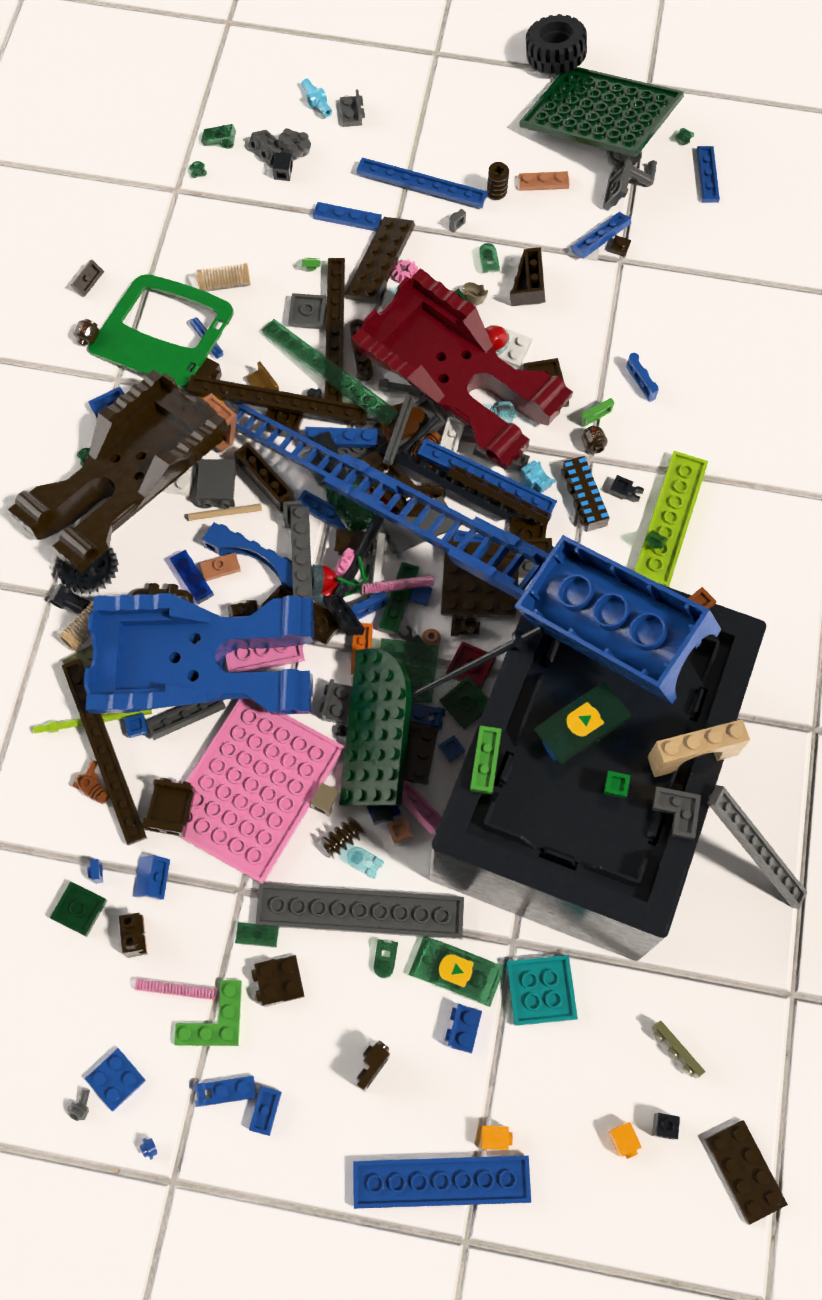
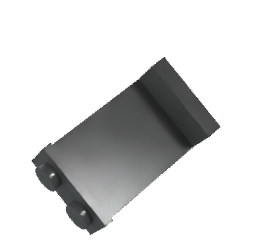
[381,496,455,560]

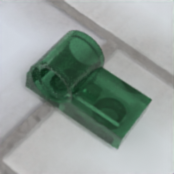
[201,124,236,149]

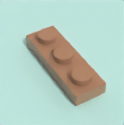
[518,171,570,191]

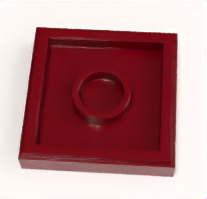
[446,641,496,689]

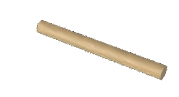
[188,504,262,521]

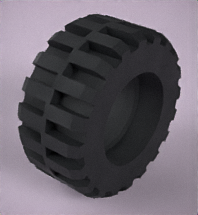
[526,14,587,75]

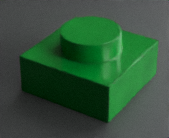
[604,771,630,799]

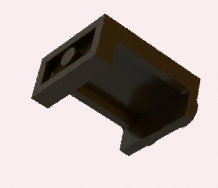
[142,777,196,837]

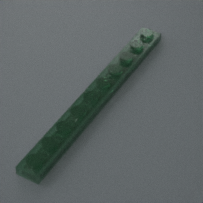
[262,319,399,427]

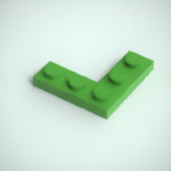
[174,980,242,1046]

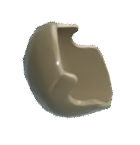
[461,282,488,306]

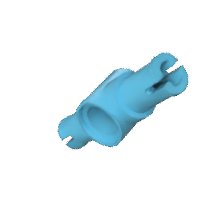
[301,78,332,117]

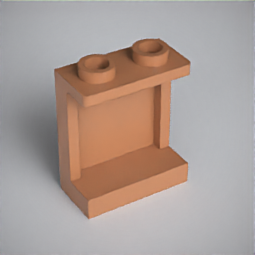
[203,393,237,452]

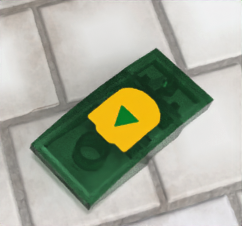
[534,682,632,765]
[408,936,505,1007]

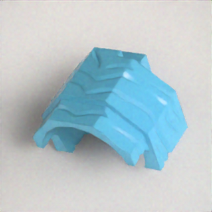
[520,460,557,493]

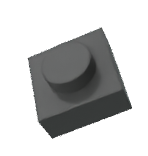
[449,208,466,233]

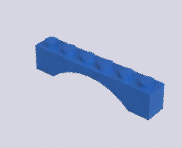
[202,522,293,591]

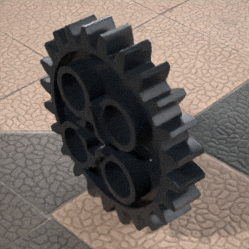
[56,547,119,594]

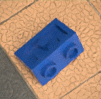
[444,1003,482,1054]

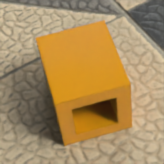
[608,1122,642,1159]
[481,1126,513,1150]

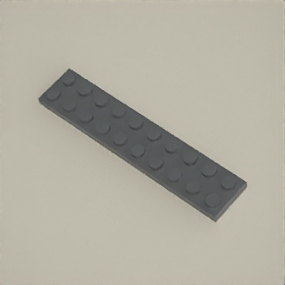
[255,883,464,940]

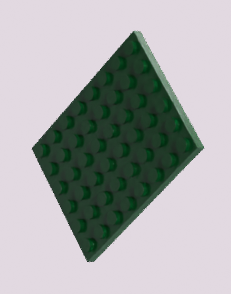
[519,67,684,157]

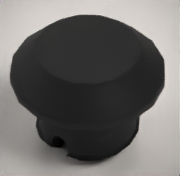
[307,388,322,398]

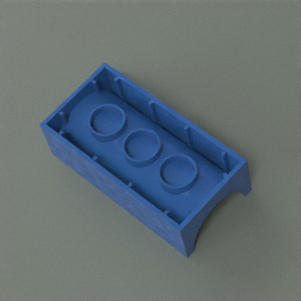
[515,535,721,704]

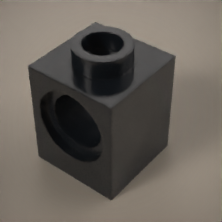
[272,152,293,181]
[652,1113,680,1140]

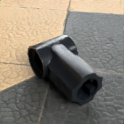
[49,584,90,615]

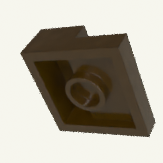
[251,955,305,1008]
[356,1040,391,1092]

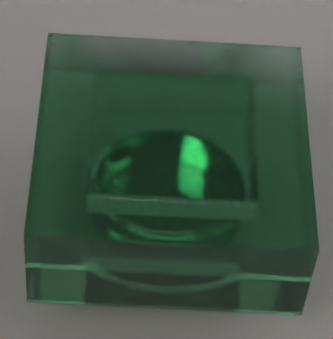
[645,530,668,549]

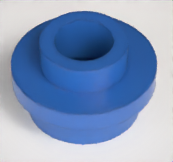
[140,1137,158,1160]

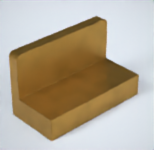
[246,361,279,391]

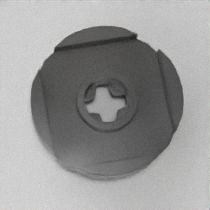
[278,128,311,157]

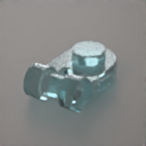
[347,846,385,880]

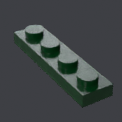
[378,562,420,636]

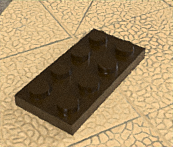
[261,585,341,645]
[704,1120,788,1225]

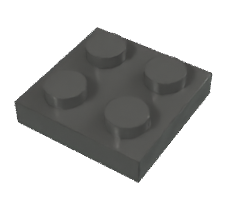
[288,293,327,329]

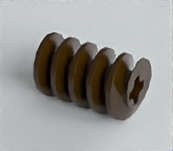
[487,162,509,200]
[321,817,367,860]

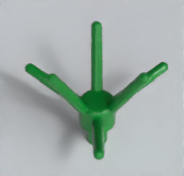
[337,556,374,598]

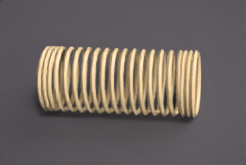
[196,262,251,291]
[58,595,101,652]

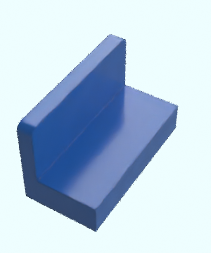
[133,855,170,900]

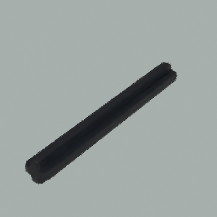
[334,514,385,598]

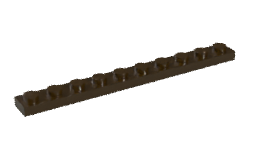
[324,258,345,402]
[187,375,368,426]
[62,658,148,846]

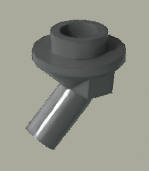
[67,1088,90,1121]

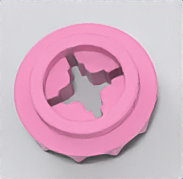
[392,259,418,283]
[334,548,354,576]

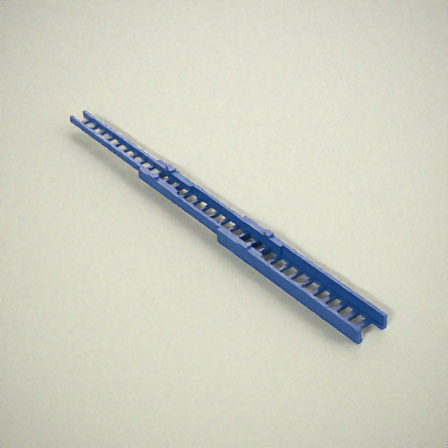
[228,401,702,649]

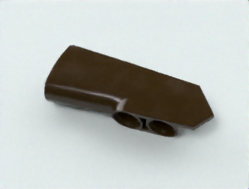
[359,450,425,517]

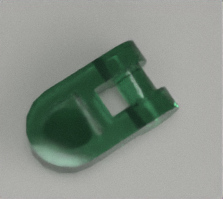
[479,243,500,273]
[374,939,398,979]

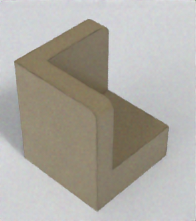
[310,782,339,817]

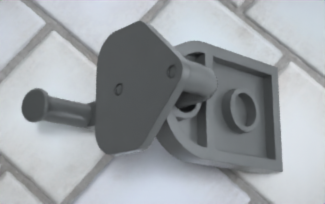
[602,150,657,211]

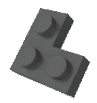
[652,786,701,840]

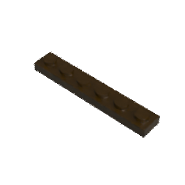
[447,464,552,526]

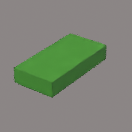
[579,398,615,427]

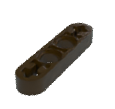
[350,319,373,381]

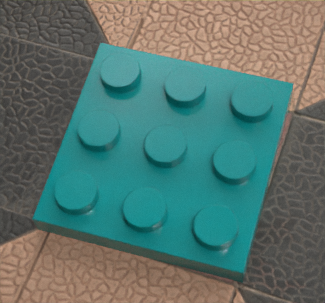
[506,955,578,1027]

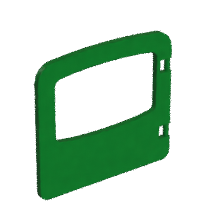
[89,274,234,389]

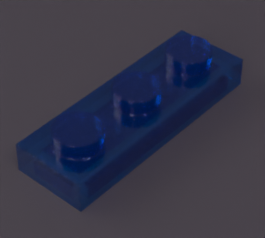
[169,549,214,605]

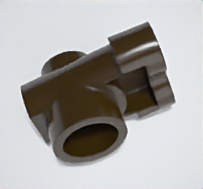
[417,483,446,500]
[228,600,258,617]
[450,615,480,637]

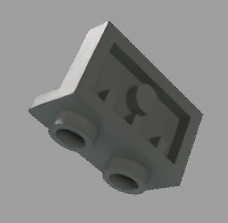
[340,89,365,127]
[248,129,285,165]
[319,679,352,725]

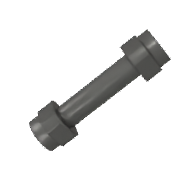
[378,378,421,396]

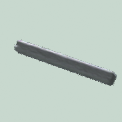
[383,393,415,466]

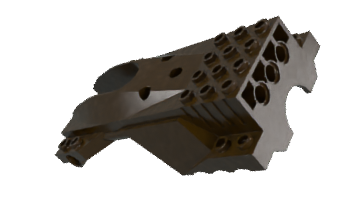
[8,370,229,573]

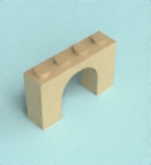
[648,719,750,777]

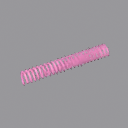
[362,575,434,594]
[134,978,218,1001]

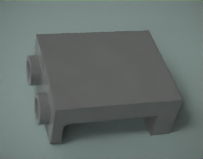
[196,459,238,509]

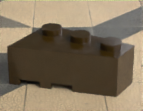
[510,247,546,307]

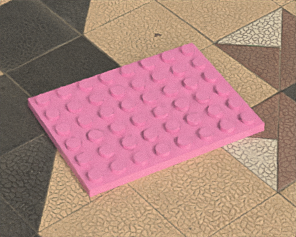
[178,699,345,884]

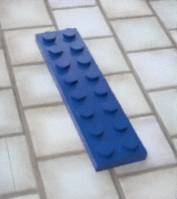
[353,1155,532,1209]

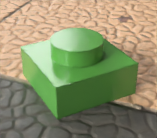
[302,257,321,270]

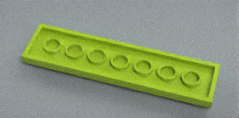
[634,450,709,587]

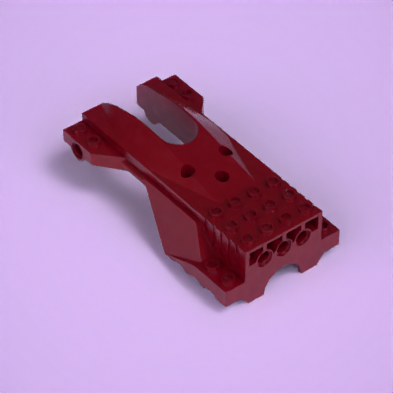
[351,268,573,470]

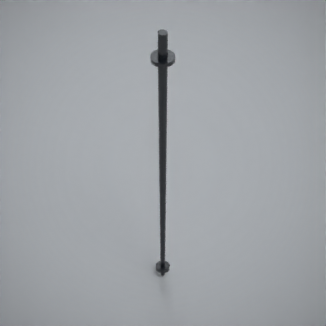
[335,626,545,737]

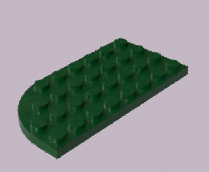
[339,648,412,806]

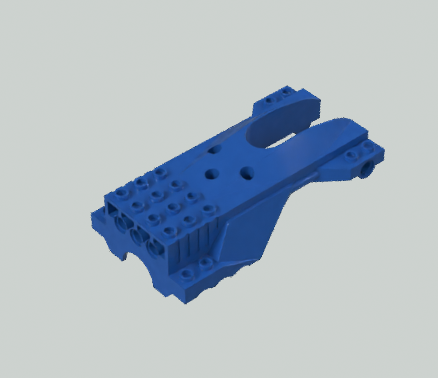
[84,593,314,715]

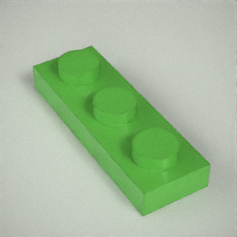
[470,725,502,794]

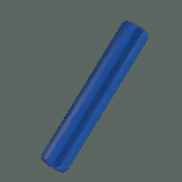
[190,317,224,359]

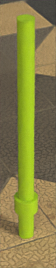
[33,709,152,734]

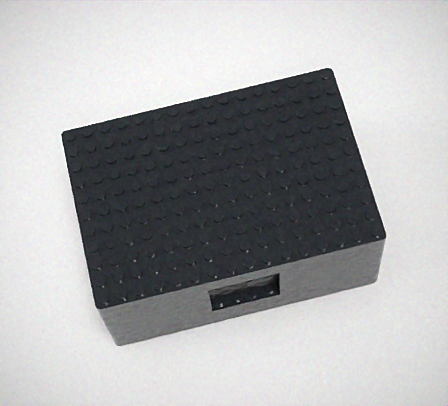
[429,546,767,961]

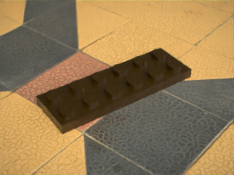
[345,216,415,304]

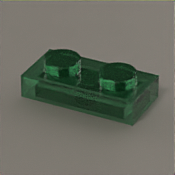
[235,922,279,948]

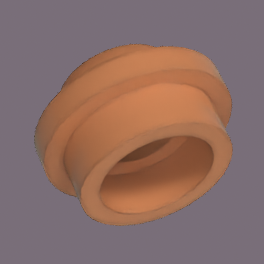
[422,629,441,647]

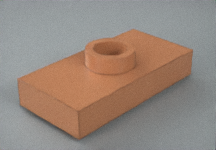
[200,552,241,582]

